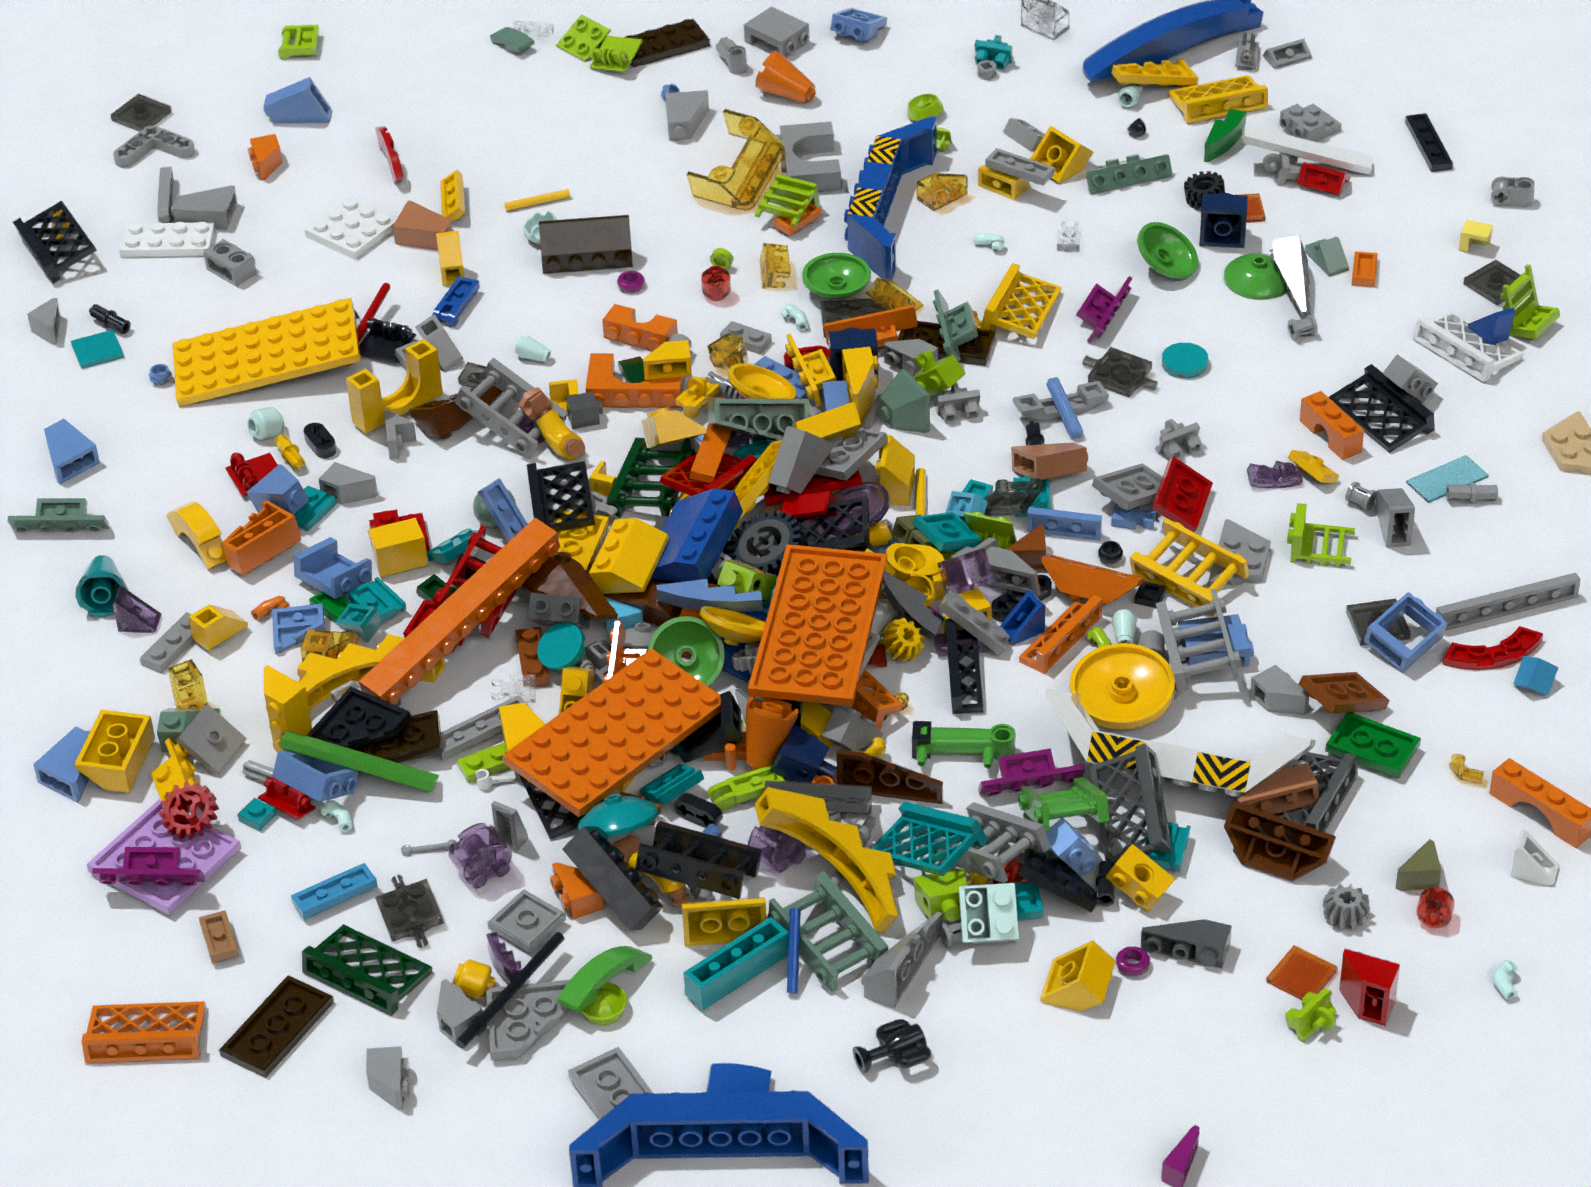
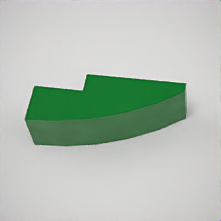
[1204,109,1247,162]

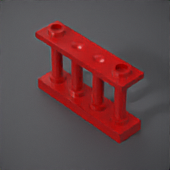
[433,525,519,639]

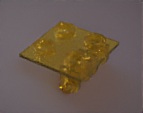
[866,277,924,311]

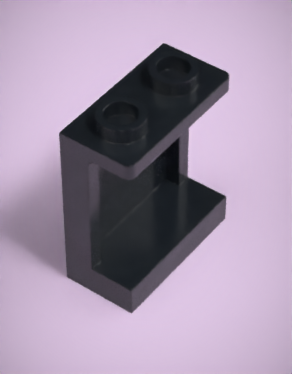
[672,691,742,763]

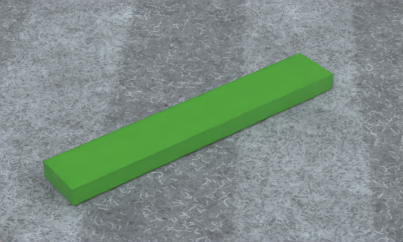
[279,730,439,792]

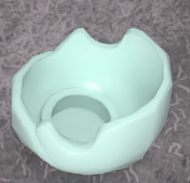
[523,210,556,244]

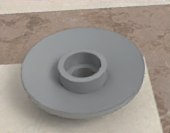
[624,623,657,649]

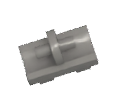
[1263,153,1300,186]
[935,382,981,422]
[1155,419,1202,460]

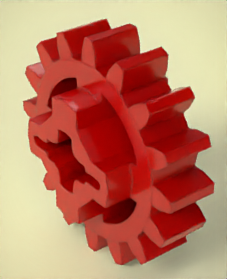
[159,781,219,839]

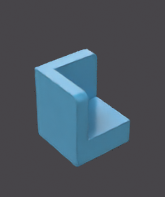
[1513,656,1559,696]

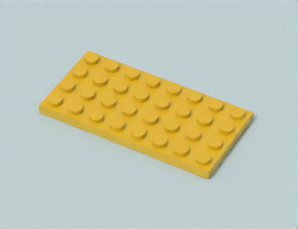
[173,298,361,407]

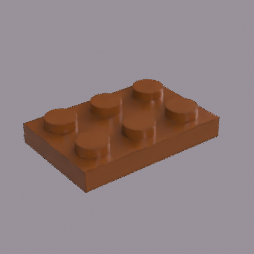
[1298,672,1390,714]

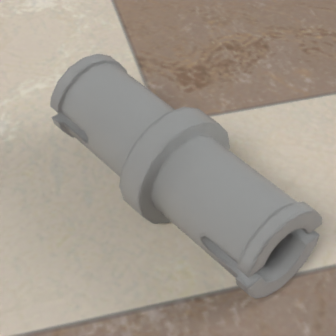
[1446,482,1498,502]

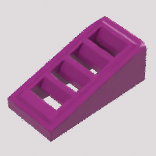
[1161,1125,1200,1187]

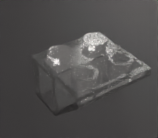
[1021,0,1070,40]

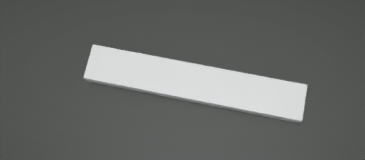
[1242,124,1372,175]

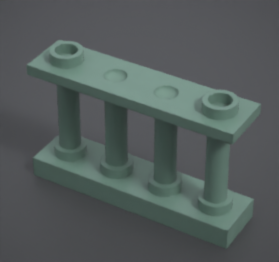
[767,871,889,993]

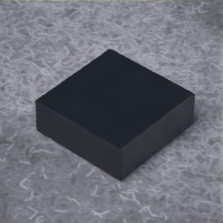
[1134,581,1166,609]

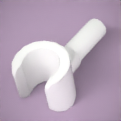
[475,769,514,790]

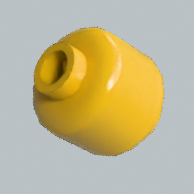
[452,959,496,1000]

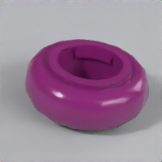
[617,271,645,292]
[1116,946,1150,976]

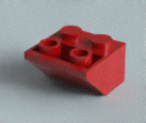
[1339,948,1400,1026]

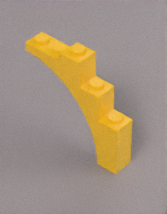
[297,634,445,711]
[755,787,898,933]

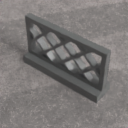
[1090,744,1172,864]
[1278,752,1358,832]
[765,780,873,814]

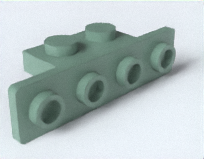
[1086,154,1172,193]
[933,289,978,361]
[7,498,109,532]

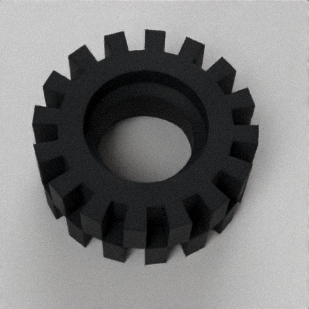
[1184,171,1225,209]

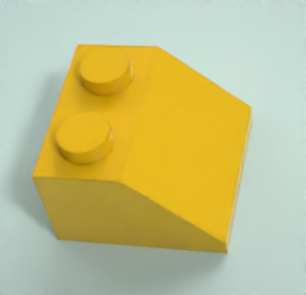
[1030,125,1094,183]
[1040,940,1116,1011]

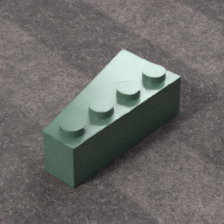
[708,399,809,441]

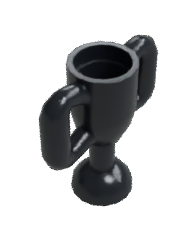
[853,1019,931,1074]

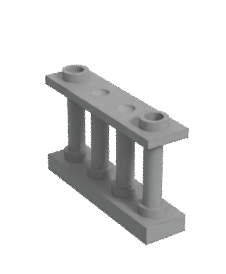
[455,357,568,459]
[1156,589,1242,692]
[934,802,1051,883]

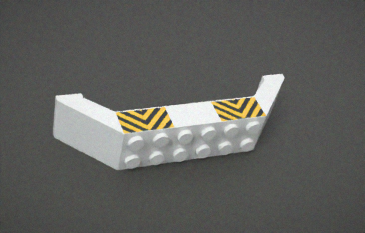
[1045,688,1316,797]

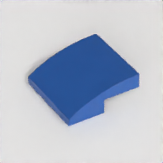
[706,1063,772,1092]

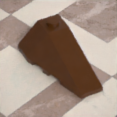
[408,385,503,439]
[522,552,618,621]
[591,578,682,627]
[836,750,943,804]

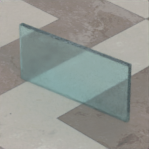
[1406,455,1489,503]

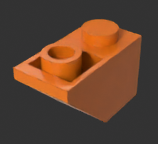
[247,134,282,180]
[550,862,604,919]

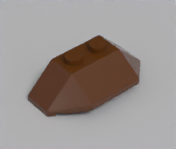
[1224,802,1336,882]

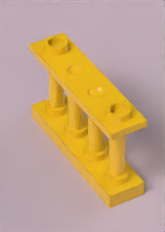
[1130,518,1249,616]

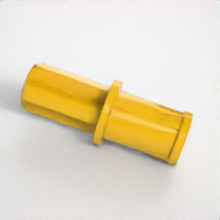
[274,434,305,470]

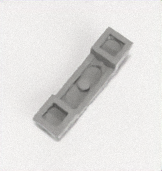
[1012,381,1109,420]

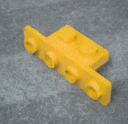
[785,333,836,407]
[151,738,202,801]

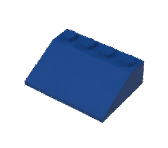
[651,489,743,582]

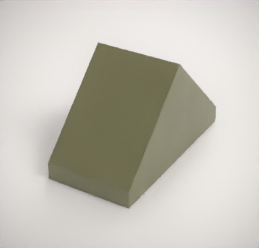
[1395,839,1441,891]

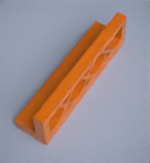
[1019,595,1103,674]
[851,669,903,730]

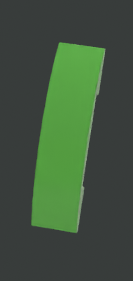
[557,946,652,1012]

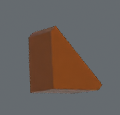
[1007,524,1046,569]

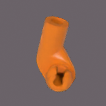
[251,596,290,621]

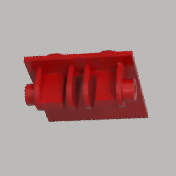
[225,453,278,497]

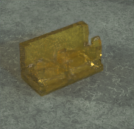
[759,243,791,289]
[168,659,208,708]

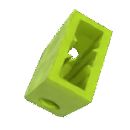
[913,868,967,922]

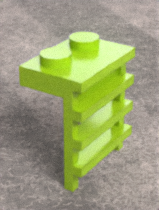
[755,174,820,227]
[1500,264,1560,339]
[1287,503,1355,567]

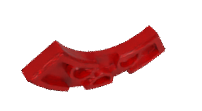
[375,126,404,183]
[1443,626,1543,670]

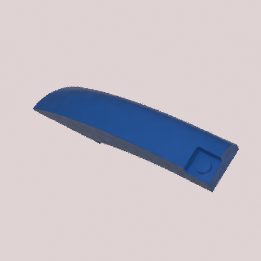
[1082,0,1264,82]

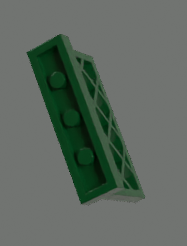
[302,924,432,1016]

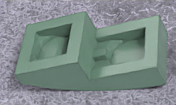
[490,27,535,52]

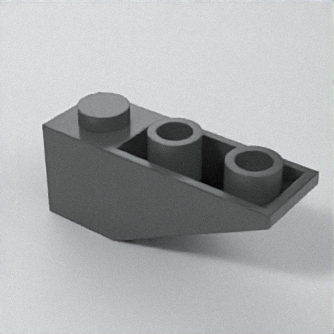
[1141,919,1232,968]

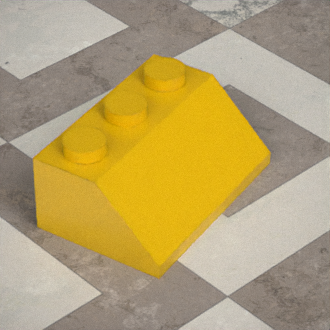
[642,407,706,449]
[589,518,670,594]
[264,665,312,753]
[74,709,155,793]
[682,897,767,946]

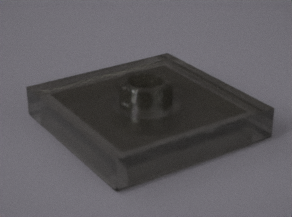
[110,93,172,132]
[1463,260,1528,305]
[1346,598,1411,646]

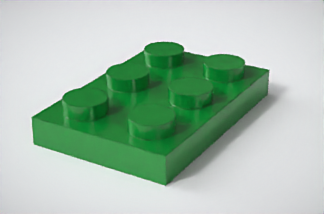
[1325,712,1421,778]

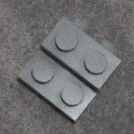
[1279,104,1342,142]

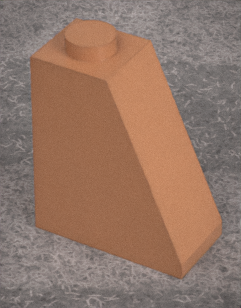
[393,201,454,250]
[1011,442,1088,481]

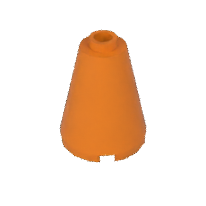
[755,51,816,103]
[746,696,799,770]

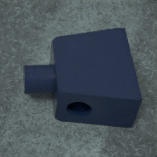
[770,724,837,783]

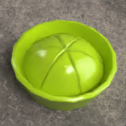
[907,94,944,121]
[581,982,627,1026]

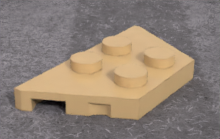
[1542,411,1591,475]

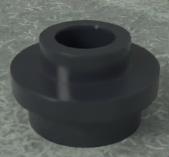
[1098,541,1123,564]

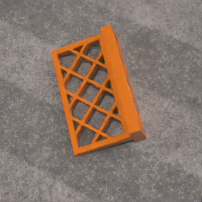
[81,1001,206,1063]

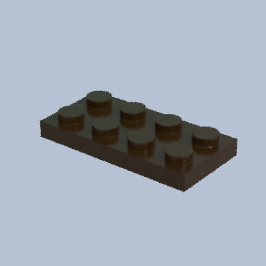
[625,19,710,68]

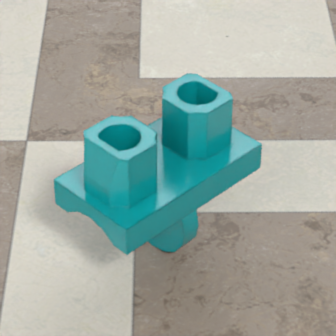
[974,35,1014,70]

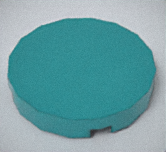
[1162,342,1208,378]
[537,622,586,672]

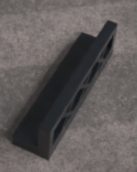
[945,619,983,714]

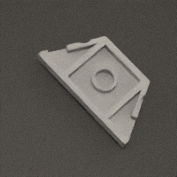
[1208,519,1271,588]

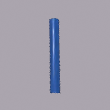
[787,908,801,994]

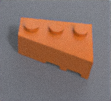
[222,500,301,575]

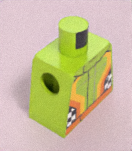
[717,560,778,600]

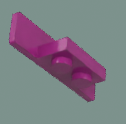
[1076,276,1133,343]
[978,748,1085,796]
[92,847,205,886]

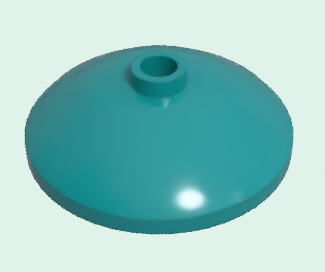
[578,794,658,837]

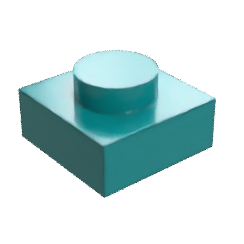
[962,479,993,501]
[237,798,276,831]

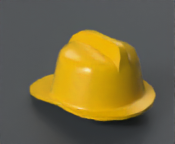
[886,543,945,581]

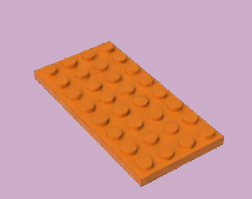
[748,544,887,707]
[503,648,721,817]

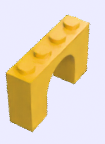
[346,339,443,434]

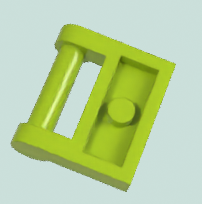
[278,25,320,59]

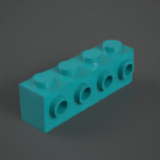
[683,917,789,1011]

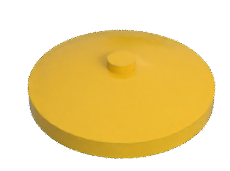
[1070,643,1175,729]

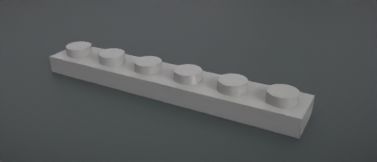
[1436,573,1581,631]

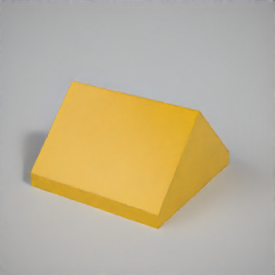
[367,518,428,578]

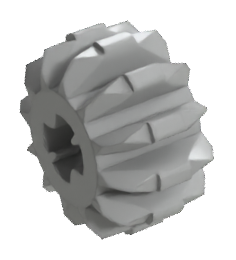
[1322,884,1370,930]

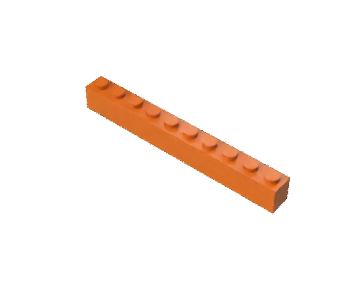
[359,518,560,705]

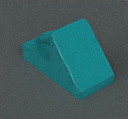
[335,603,382,643]

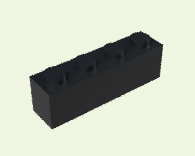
[562,826,664,931]

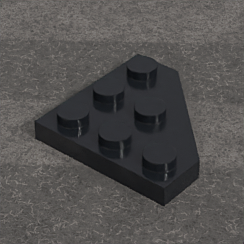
[306,686,412,749]
[1018,848,1097,913]

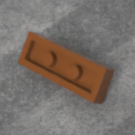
[515,627,550,689]

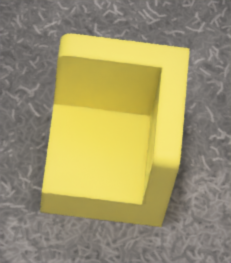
[1459,220,1493,252]

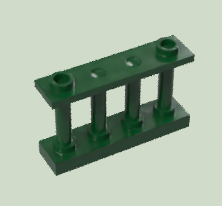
[607,438,695,518]

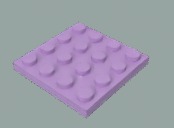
[87,799,241,915]

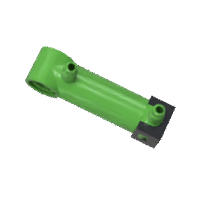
[912,721,1016,768]

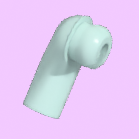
[975,233,1005,251]

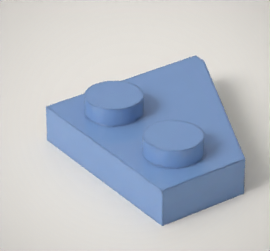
[272,604,325,654]

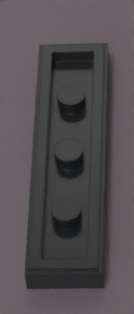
[1405,113,1453,172]

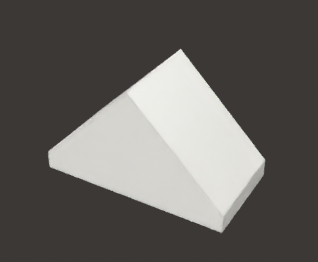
[1511,829,1559,886]

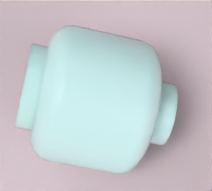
[247,407,284,440]

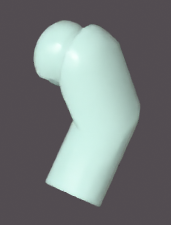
[781,304,808,331]
[321,800,352,832]
[1493,960,1518,1000]

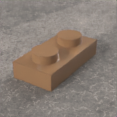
[199,910,239,963]

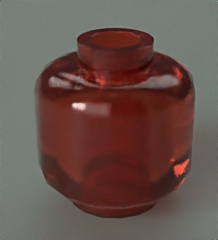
[701,266,731,301]
[1416,887,1455,928]

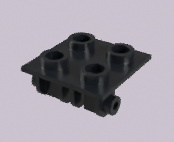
[359,318,416,363]

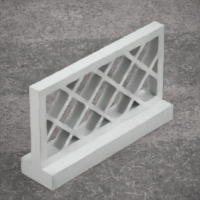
[1413,311,1523,382]

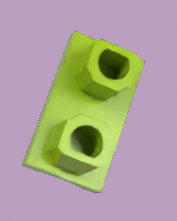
[1285,988,1337,1042]

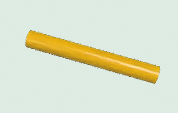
[504,189,570,211]
[916,468,926,516]

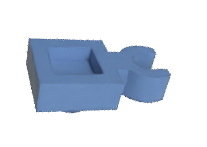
[1111,503,1156,529]

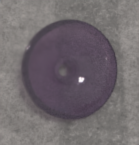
[820,482,890,536]

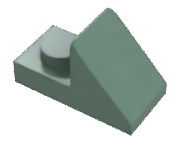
[1305,237,1349,277]

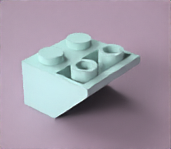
[959,883,1019,944]

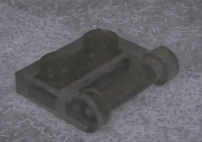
[984,478,1043,516]

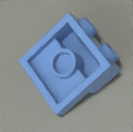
[830,8,888,42]

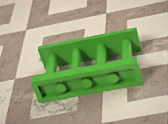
[1018,777,1110,831]

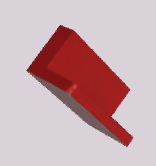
[1297,162,1350,196]
[781,491,838,520]

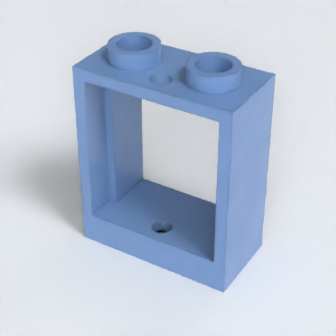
[1364,592,1447,672]
[272,750,359,802]

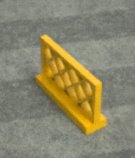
[1168,75,1268,124]
[981,263,1062,339]

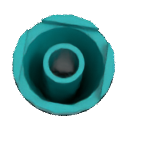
[76,555,127,617]

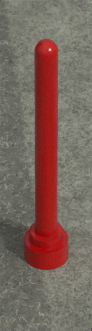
[344,283,391,366]

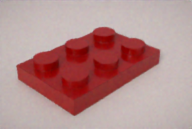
[1151,456,1213,532]

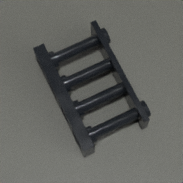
[635,821,763,899]

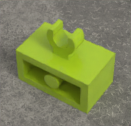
[913,349,966,396]

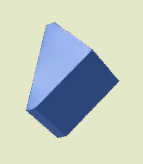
[1468,308,1515,345]
[1000,590,1045,645]

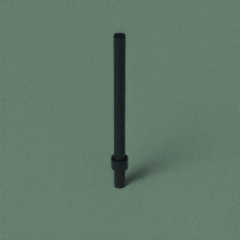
[456,932,565,1049]

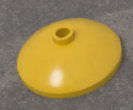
[728,363,796,399]
[700,606,766,646]

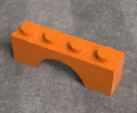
[1489,758,1591,849]

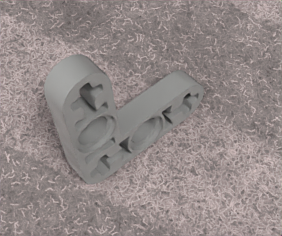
[113,126,195,167]

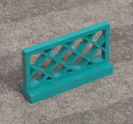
[870,801,988,877]

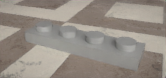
[438,695,532,761]

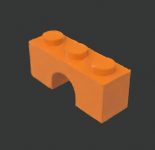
[602,304,678,351]
[1300,391,1364,460]

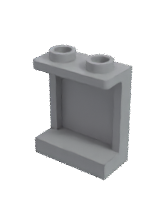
[744,6,810,57]

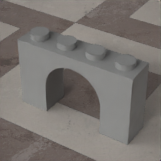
[776,121,841,192]

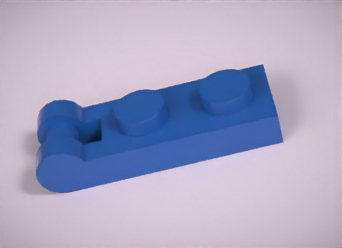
[432,276,480,326]

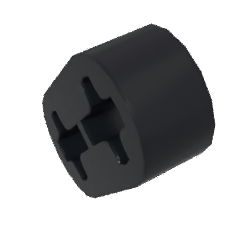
[303,423,336,458]
[673,792,723,828]

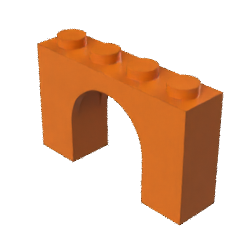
[586,353,684,408]

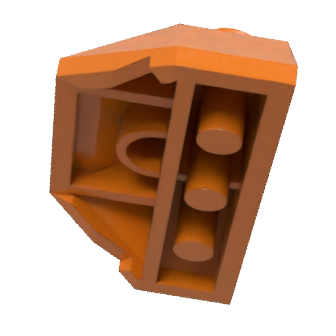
[1041,554,1145,606]

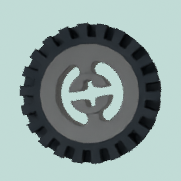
[728,510,808,586]

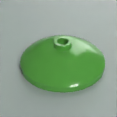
[1137,222,1198,279]
[802,253,871,299]
[1224,253,1288,300]
[648,616,725,687]

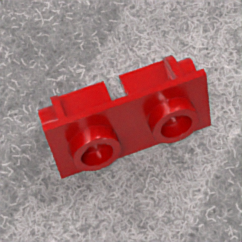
[258,777,316,820]

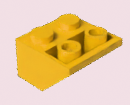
[876,435,915,506]

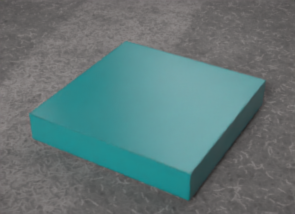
[913,512,982,552]

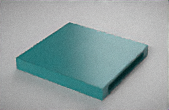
[71,330,124,369]

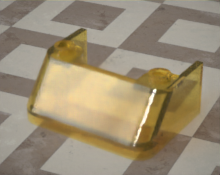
[686,109,785,211]

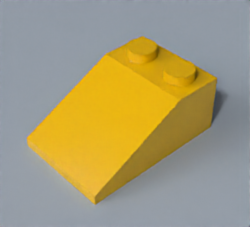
[842,347,878,429]

